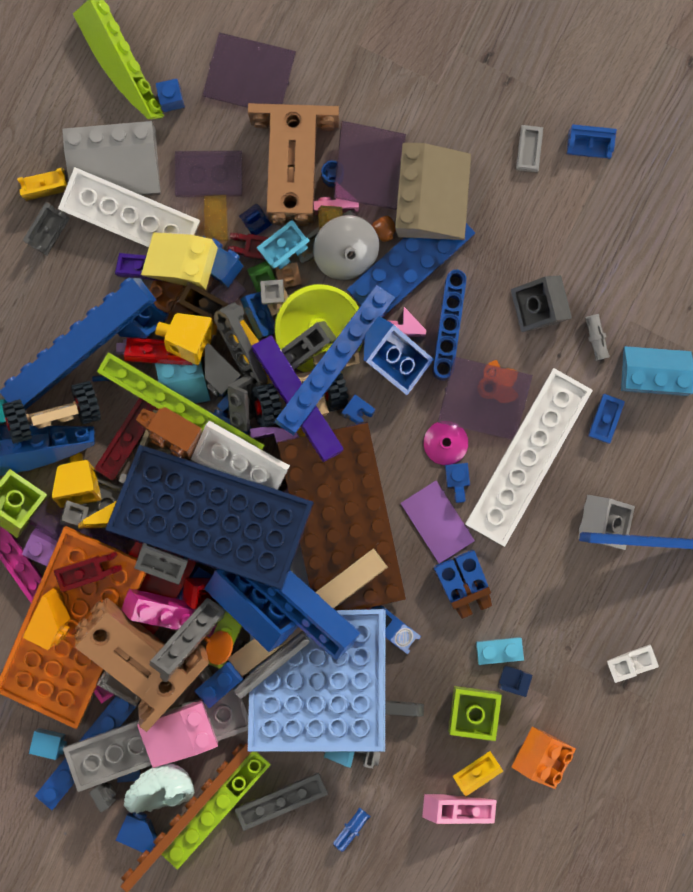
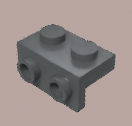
[227,375,255,432]

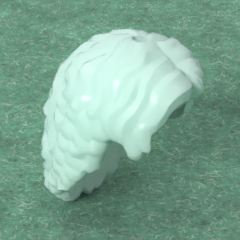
[124,763,195,813]

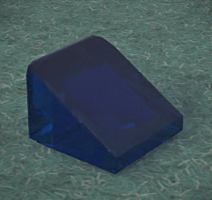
[239,204,272,235]

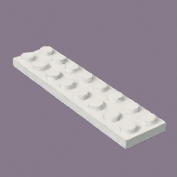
[465,368,593,547]

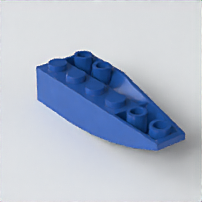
[0,425,95,476]

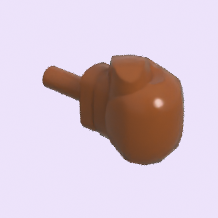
[371,216,396,242]

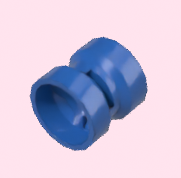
[321,160,344,188]

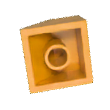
[23,586,70,650]

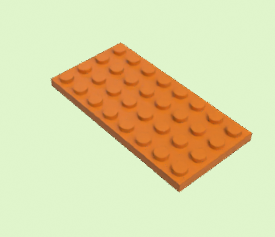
[0,526,146,729]

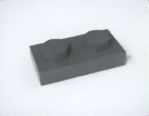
[89,782,116,813]

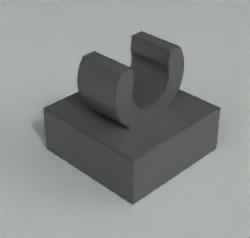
[59,500,89,531]

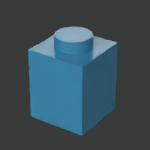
[29,728,67,760]

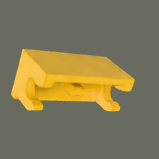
[17,168,68,201]

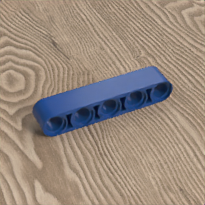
[433,269,467,380]

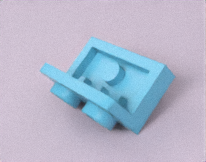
[256,220,310,269]

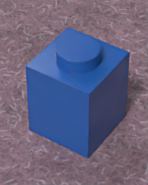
[155,79,185,112]

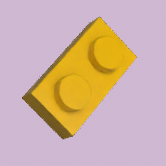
[453,751,503,797]

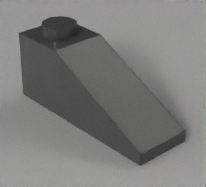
[281,321,336,370]

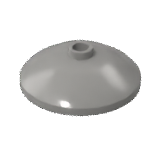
[313,215,379,280]

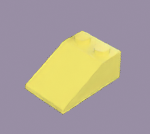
[141,232,218,290]

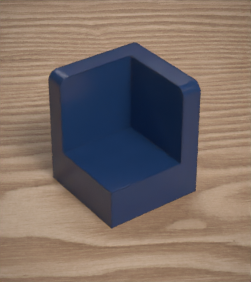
[498,666,533,697]

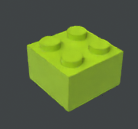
[0,469,47,538]
[448,686,502,741]

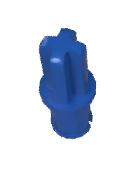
[333,807,371,852]

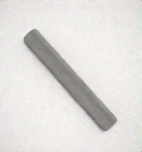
[233,633,310,698]

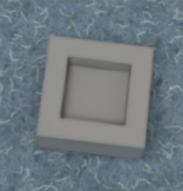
[260,280,285,305]

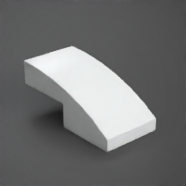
[607,644,659,683]

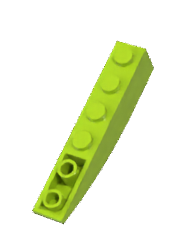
[73,0,164,119]
[161,752,271,870]

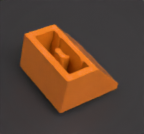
[511,726,576,789]

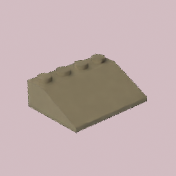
[395,143,471,240]

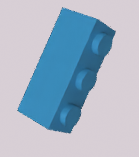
[621,346,693,396]

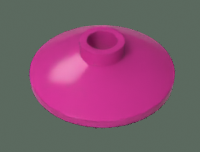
[423,421,468,465]

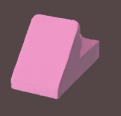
[314,183,359,215]
[389,307,426,337]

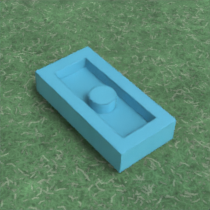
[476,637,524,665]

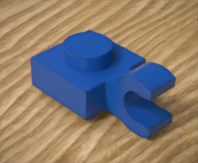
[445,463,470,503]

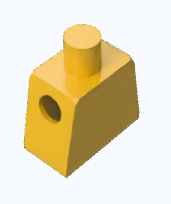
[155,313,214,365]
[52,453,101,508]

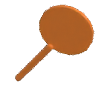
[203,630,233,665]

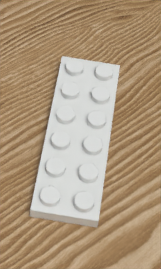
[58,167,201,247]

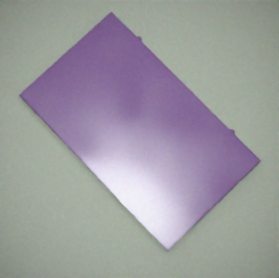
[400,481,475,564]

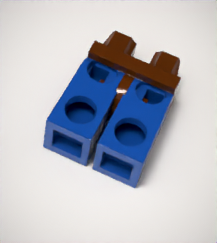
[433,550,492,619]

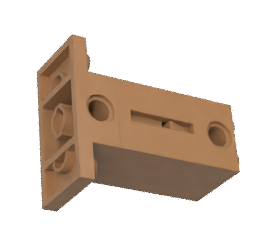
[248,103,339,226]
[75,597,209,732]

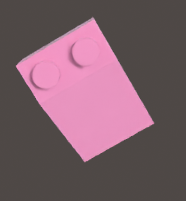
[137,699,218,768]

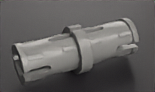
[585,314,610,361]

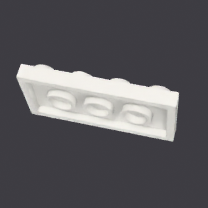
[191,421,290,490]

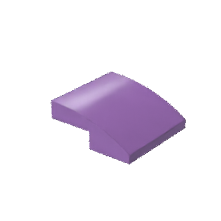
[250,427,299,443]

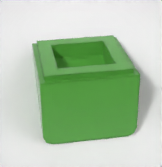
[247,261,276,293]

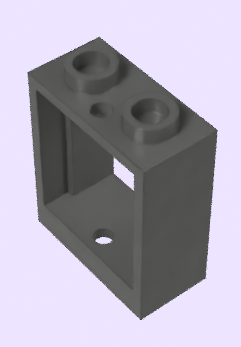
[134,543,188,585]

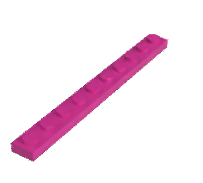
[0,527,114,704]

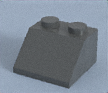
[511,275,572,332]
[205,343,242,397]

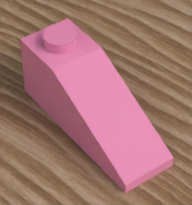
[422,794,496,824]

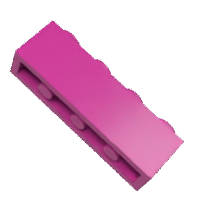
[121,588,217,637]

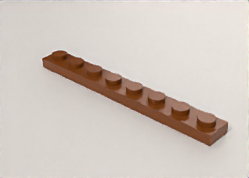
[120,742,251,892]

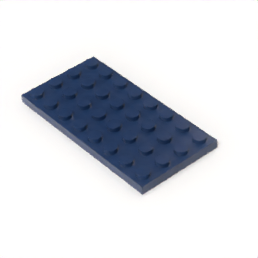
[106,445,313,591]

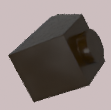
[178,282,229,323]

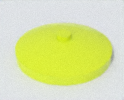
[274,284,363,372]

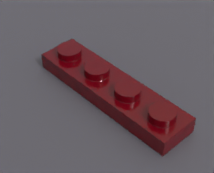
[94,397,159,481]

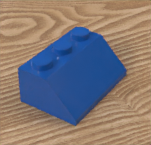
[364,316,434,395]

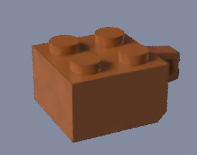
[136,407,202,461]

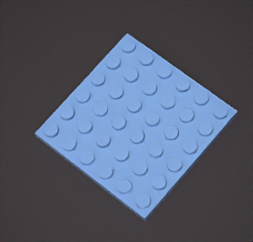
[248,609,386,752]

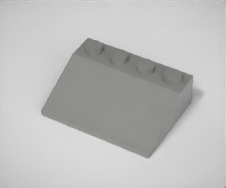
[62,121,161,195]

